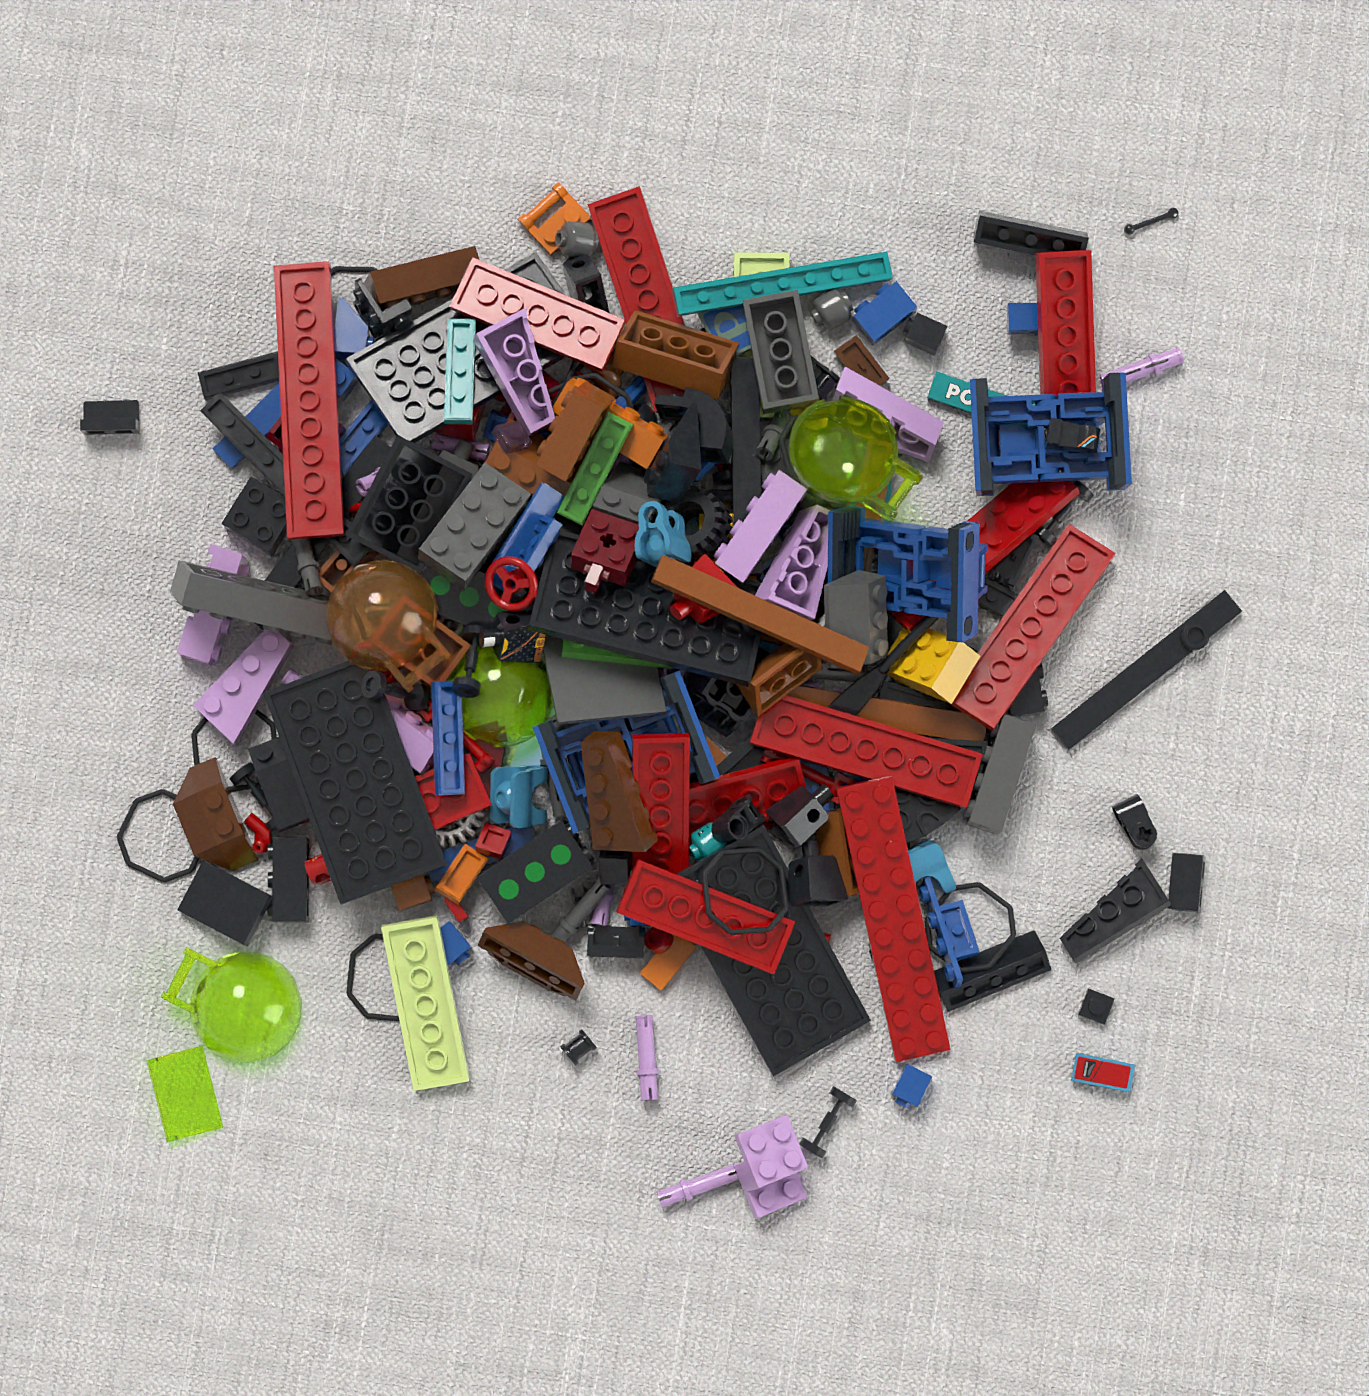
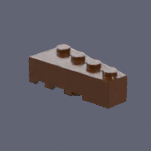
[364,246,480,312]
[581,731,658,852]

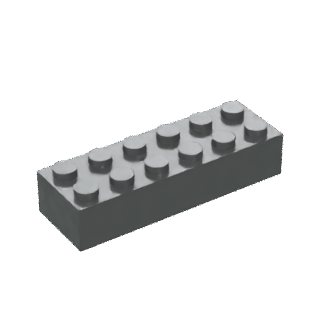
[170,560,351,645]

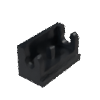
[988,533,1039,590]
[1167,852,1206,913]
[587,925,645,959]

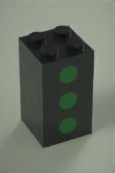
[413,564,529,629]
[477,820,594,924]

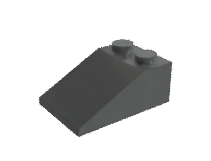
[593,461,664,525]

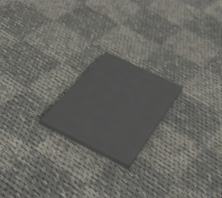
[533,582,667,725]

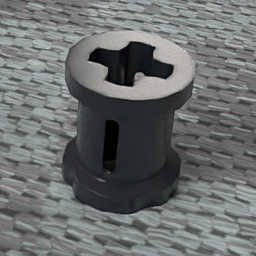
[560,1029,597,1066]

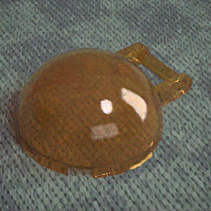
[326,560,452,693]

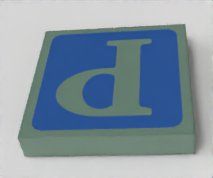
[697,306,751,357]

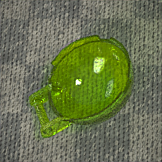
[789,397,923,521]
[446,645,554,747]
[160,947,302,1063]

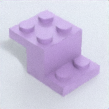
[734,1114,808,1219]

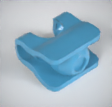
[635,501,691,567]
[490,765,548,829]
[908,839,956,893]

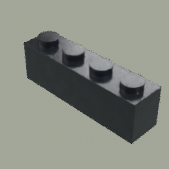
[973,210,1089,255]

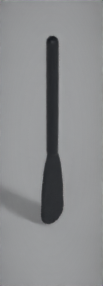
[828,616,939,716]

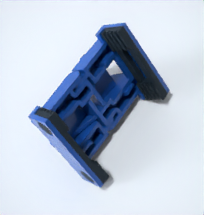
[970,372,1132,496]
[828,506,988,643]
[533,671,720,834]

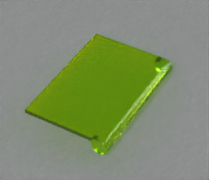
[146,1046,223,1142]

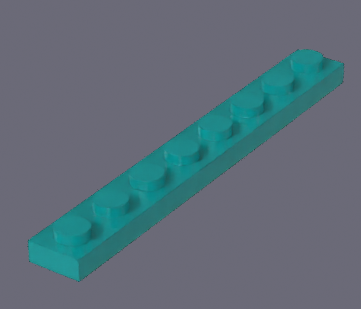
[672,251,893,317]

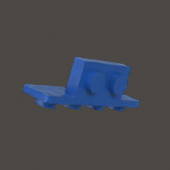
[484,482,564,591]
[919,876,980,989]

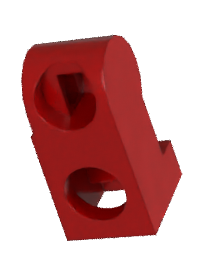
[304,854,332,885]

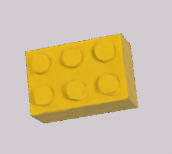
[885,627,980,704]

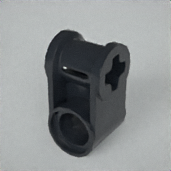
[811,356,840,403]
[711,794,765,843]
[1112,794,1157,850]

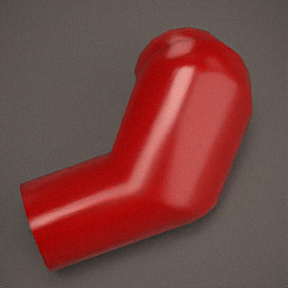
[244,813,272,854]

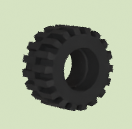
[656,486,733,563]

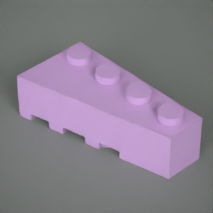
[473,308,555,438]
[824,367,944,463]
[713,470,807,584]
[755,505,830,620]
[177,544,251,666]
[193,629,294,746]
[385,694,434,773]

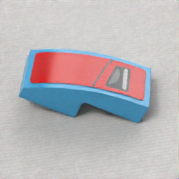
[1071,1053,1136,1093]

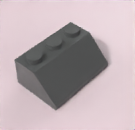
[824,570,888,667]

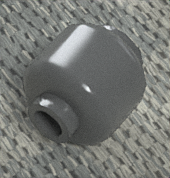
[555,221,598,258]
[810,289,854,330]

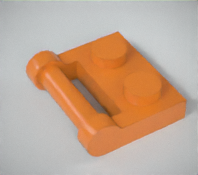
[517,182,592,256]

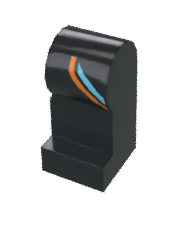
[1045,418,1101,454]

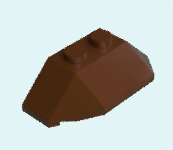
[173,757,259,871]
[477,921,585,1001]

